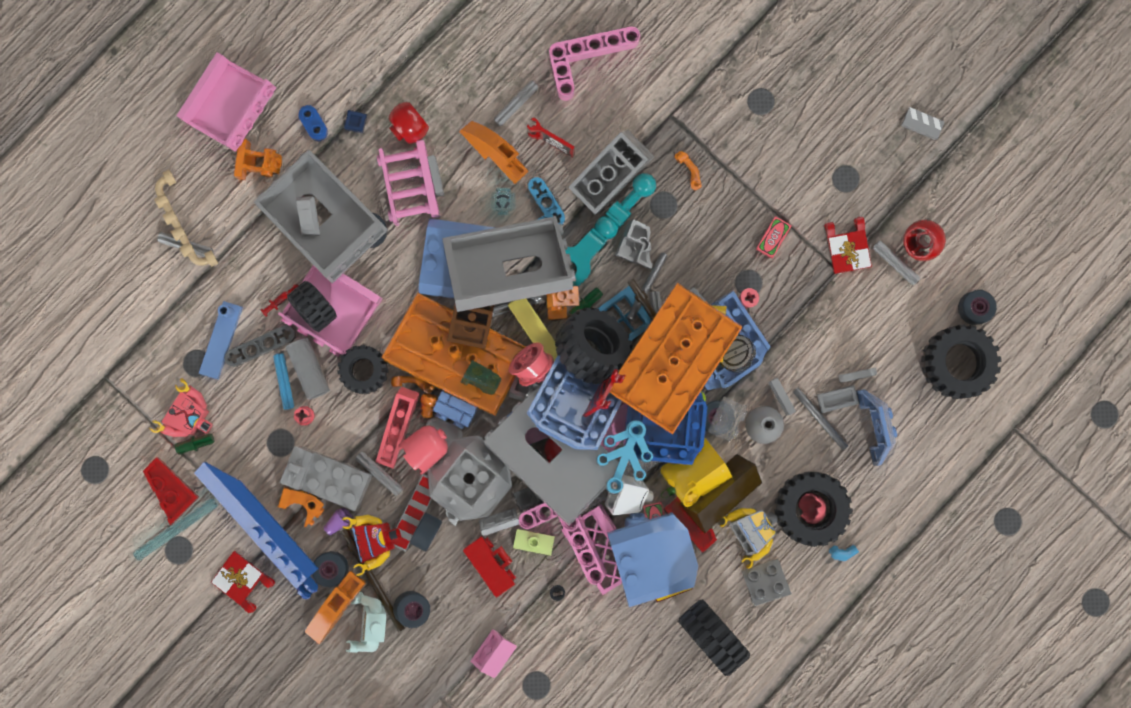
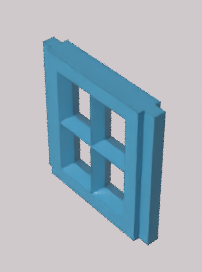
[597,286,652,341]

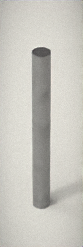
[626,252,668,321]
[793,387,848,450]

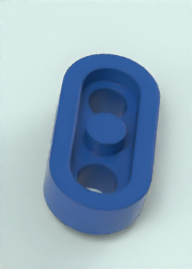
[298,105,328,142]

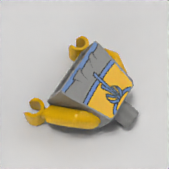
[719,508,778,569]

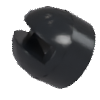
[550,585,566,601]

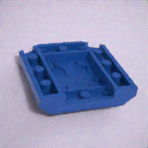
[623,392,707,465]

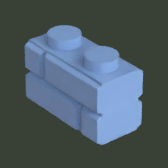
[433,390,478,429]

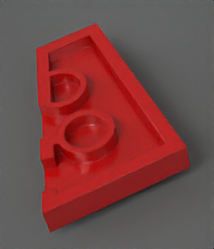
[143,457,199,525]
[664,497,717,553]

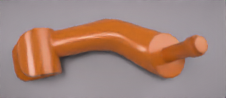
[674,151,702,190]
[391,376,434,394]

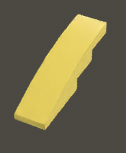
[507,299,557,369]

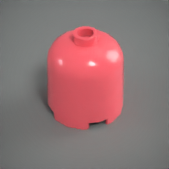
[398,425,448,475]

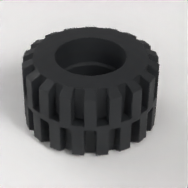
[287,281,337,332]
[337,345,389,394]

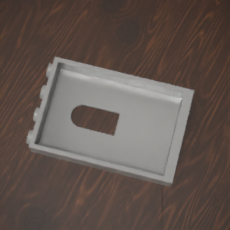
[254,150,388,284]
[442,216,576,312]
[484,386,619,526]

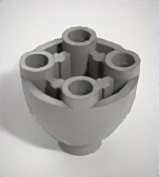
[745,406,784,444]

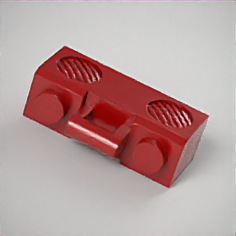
[463,535,516,598]

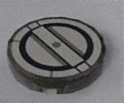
[720,334,756,373]

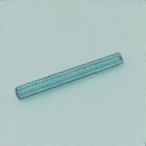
[133,498,218,561]

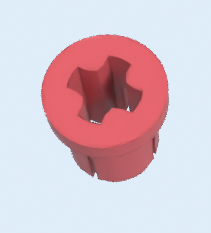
[738,288,759,309]
[294,406,315,425]

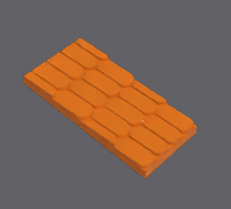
[609,283,742,434]
[381,293,526,416]

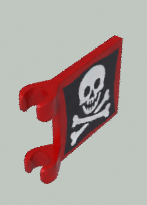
[527,118,575,158]

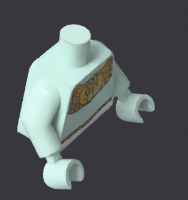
[346,592,386,653]

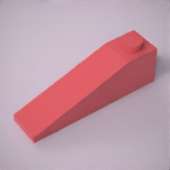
[376,387,420,468]

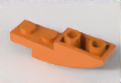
[459,121,529,184]
[305,571,366,644]

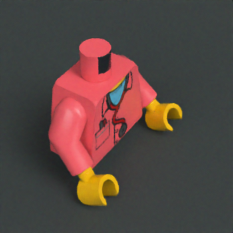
[149,378,213,437]

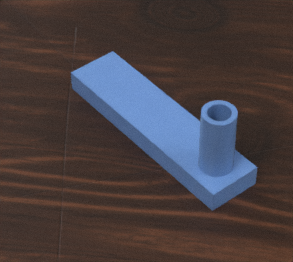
[199,301,243,380]

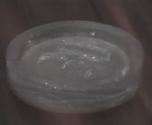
[402,162,420,182]

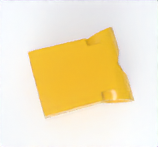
[660,438,732,507]

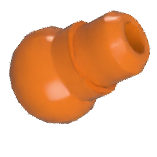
[420,393,438,418]

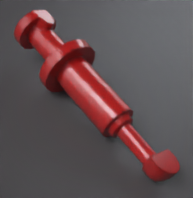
[260,284,299,317]

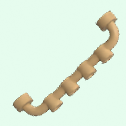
[154,169,219,267]

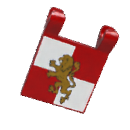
[824,217,872,274]
[211,551,275,613]

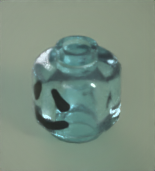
[491,188,516,215]

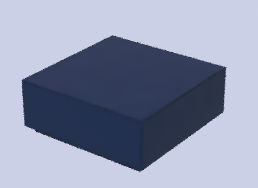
[344,110,367,133]

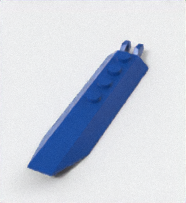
[194,462,319,599]

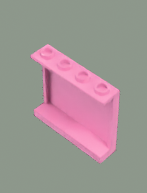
[176,52,276,152]
[278,265,382,357]

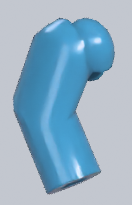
[829,544,859,561]

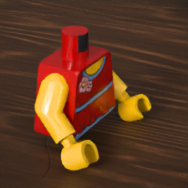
[341,515,401,576]

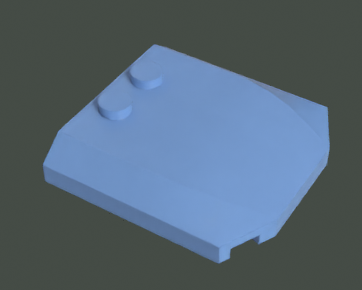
[418,218,495,299]
[704,291,770,390]
[527,356,622,450]
[607,513,698,607]

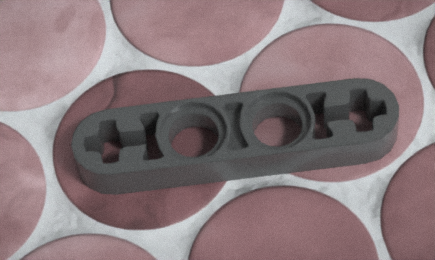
[224,325,296,367]

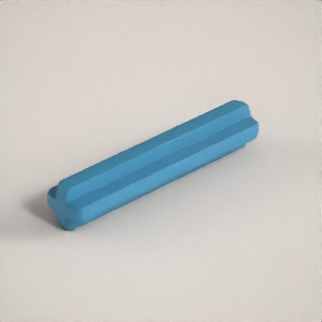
[273,353,294,410]

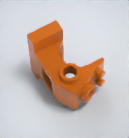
[234,139,282,181]
[546,286,579,320]
[278,485,325,527]

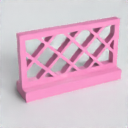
[561,504,622,595]

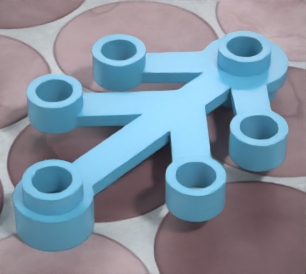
[597,420,653,494]

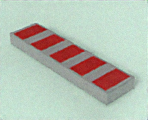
[394,474,432,552]

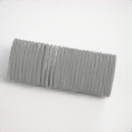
[286,338,330,400]

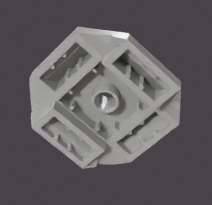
[428,435,512,521]

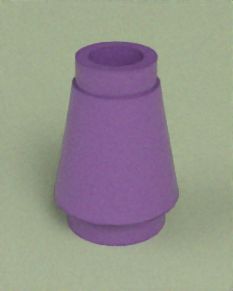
[323,507,352,535]

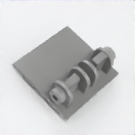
[741,559,792,606]

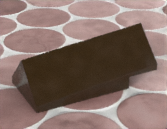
[679,454,762,534]

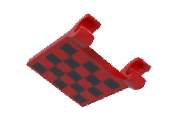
[582,369,626,418]

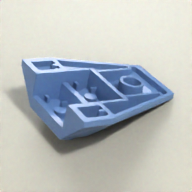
[856,389,897,466]

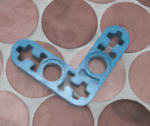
[528,177,565,225]

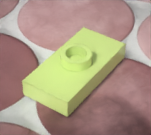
[513,529,555,556]

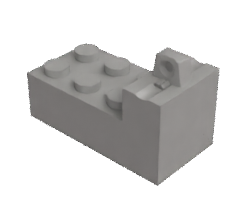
[569,130,655,214]
[280,446,373,511]

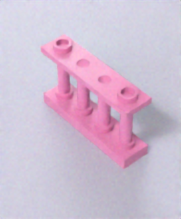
[377,140,440,226]

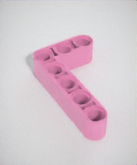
[549,27,640,101]
[519,502,606,585]

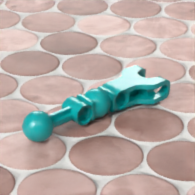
[565,173,657,287]

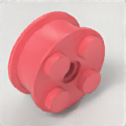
[509,342,554,386]

